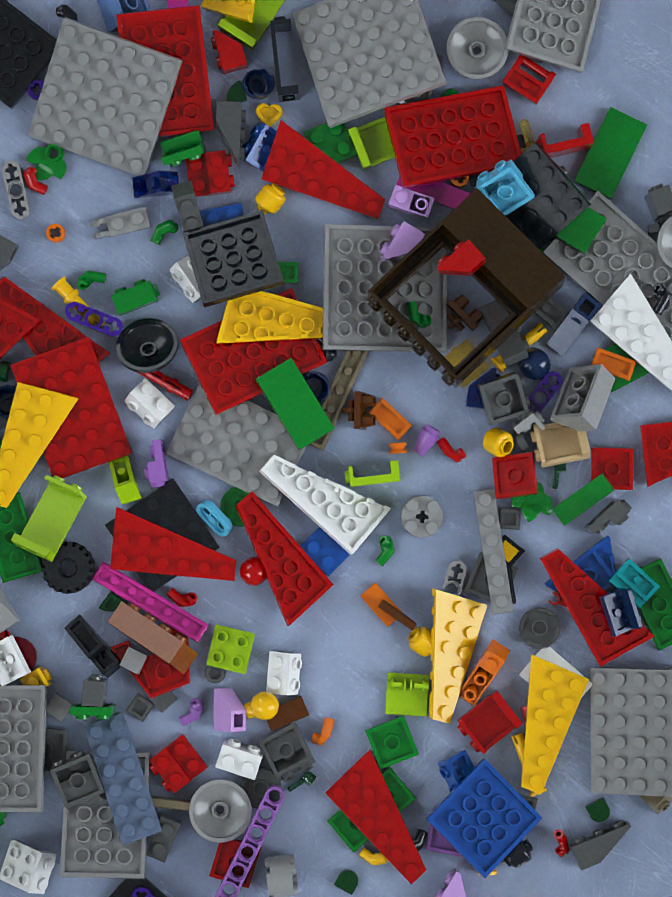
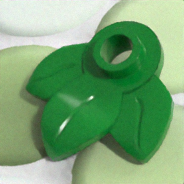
[26,144,67,181]
[511,482,553,522]

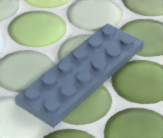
[84,713,163,845]

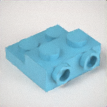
[476,159,535,216]

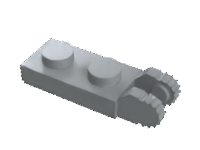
[90,207,151,240]

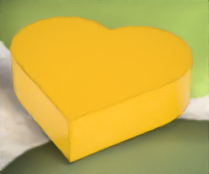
[256,103,283,127]

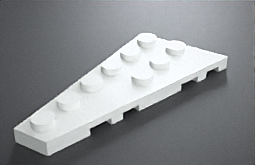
[589,274,672,391]
[259,455,391,555]

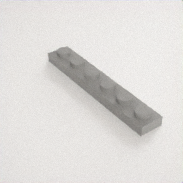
[474,489,514,615]

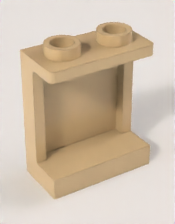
[529,423,591,468]

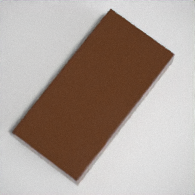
[378,600,416,631]
[266,696,309,731]

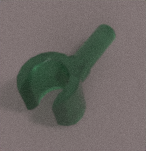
[552,463,566,489]
[288,771,316,792]

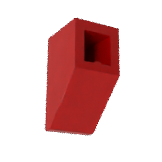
[210,30,248,74]
[437,239,486,276]

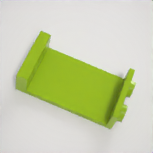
[218,0,285,50]
[11,475,87,562]

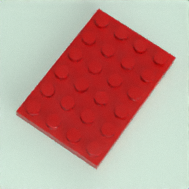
[116,5,214,136]
[383,85,521,189]
[180,288,328,415]
[10,336,132,478]

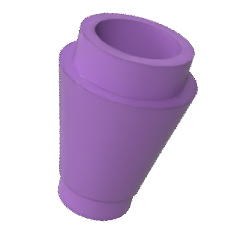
[414,424,440,456]

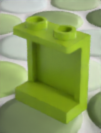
[348,117,395,170]
[344,460,401,487]

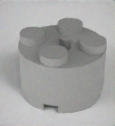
[401,496,443,538]
[265,854,299,897]

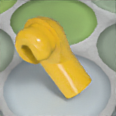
[358,847,389,866]

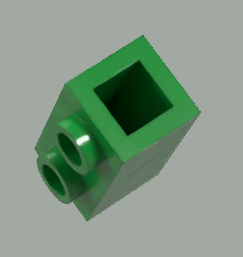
[111,279,160,316]

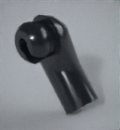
[56,4,78,22]

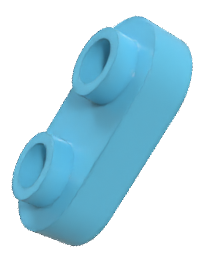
[196,500,233,537]

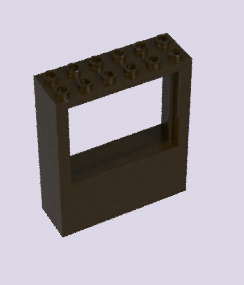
[368,188,566,388]

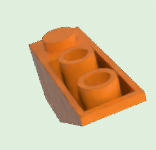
[459,639,510,706]

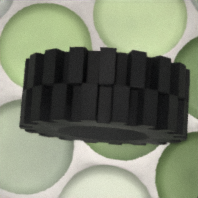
[41,542,95,594]

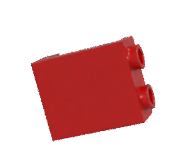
[536,123,594,158]
[457,690,523,754]

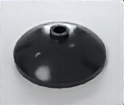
[116,318,178,373]

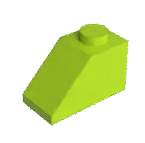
[109,455,141,505]

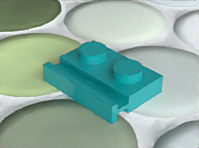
[608,558,660,609]

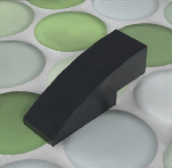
[64,614,121,678]

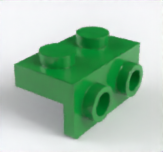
[160,130,205,167]

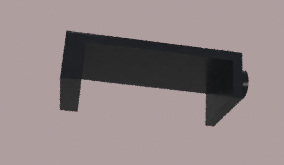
[270,16,299,102]

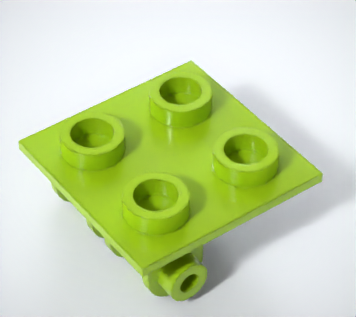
[206,624,255,674]
[385,672,429,716]

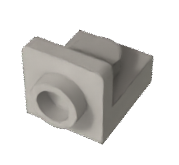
[511,408,545,434]

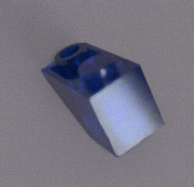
[132,171,179,198]
[465,368,500,410]

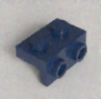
[599,588,643,636]

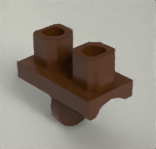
[447,294,483,331]
[342,391,376,430]

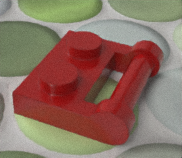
[502,54,556,105]

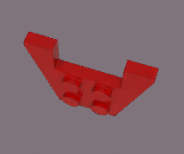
[111,627,191,699]

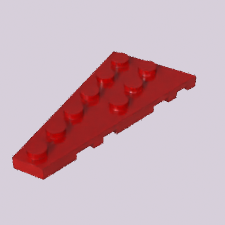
[261,120,385,219]
[0,277,111,362]
[640,422,672,487]
[110,507,237,581]
[540,548,654,667]
[325,749,427,885]

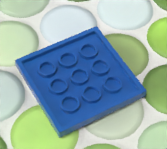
[426,759,542,878]

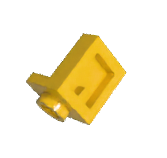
[19,666,52,687]

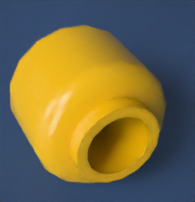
[255,183,286,215]
[483,427,514,457]
[408,626,432,657]

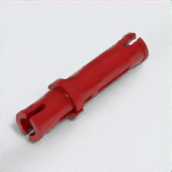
[134,370,194,401]

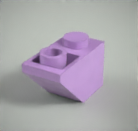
[388,185,435,218]
[380,221,425,261]
[214,688,246,732]
[434,869,466,897]

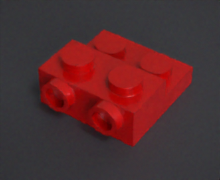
[185,150,235,197]
[149,734,208,793]

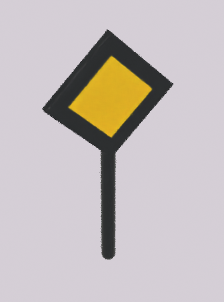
[502,535,525,604]

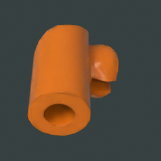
[311,717,335,746]

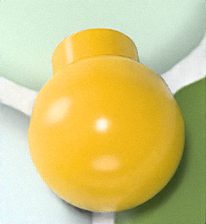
[244,691,279,720]

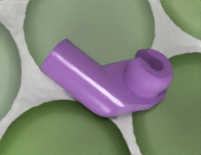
[179,698,204,726]

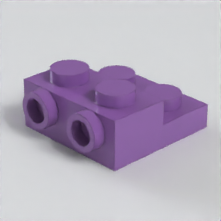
[144,439,169,488]

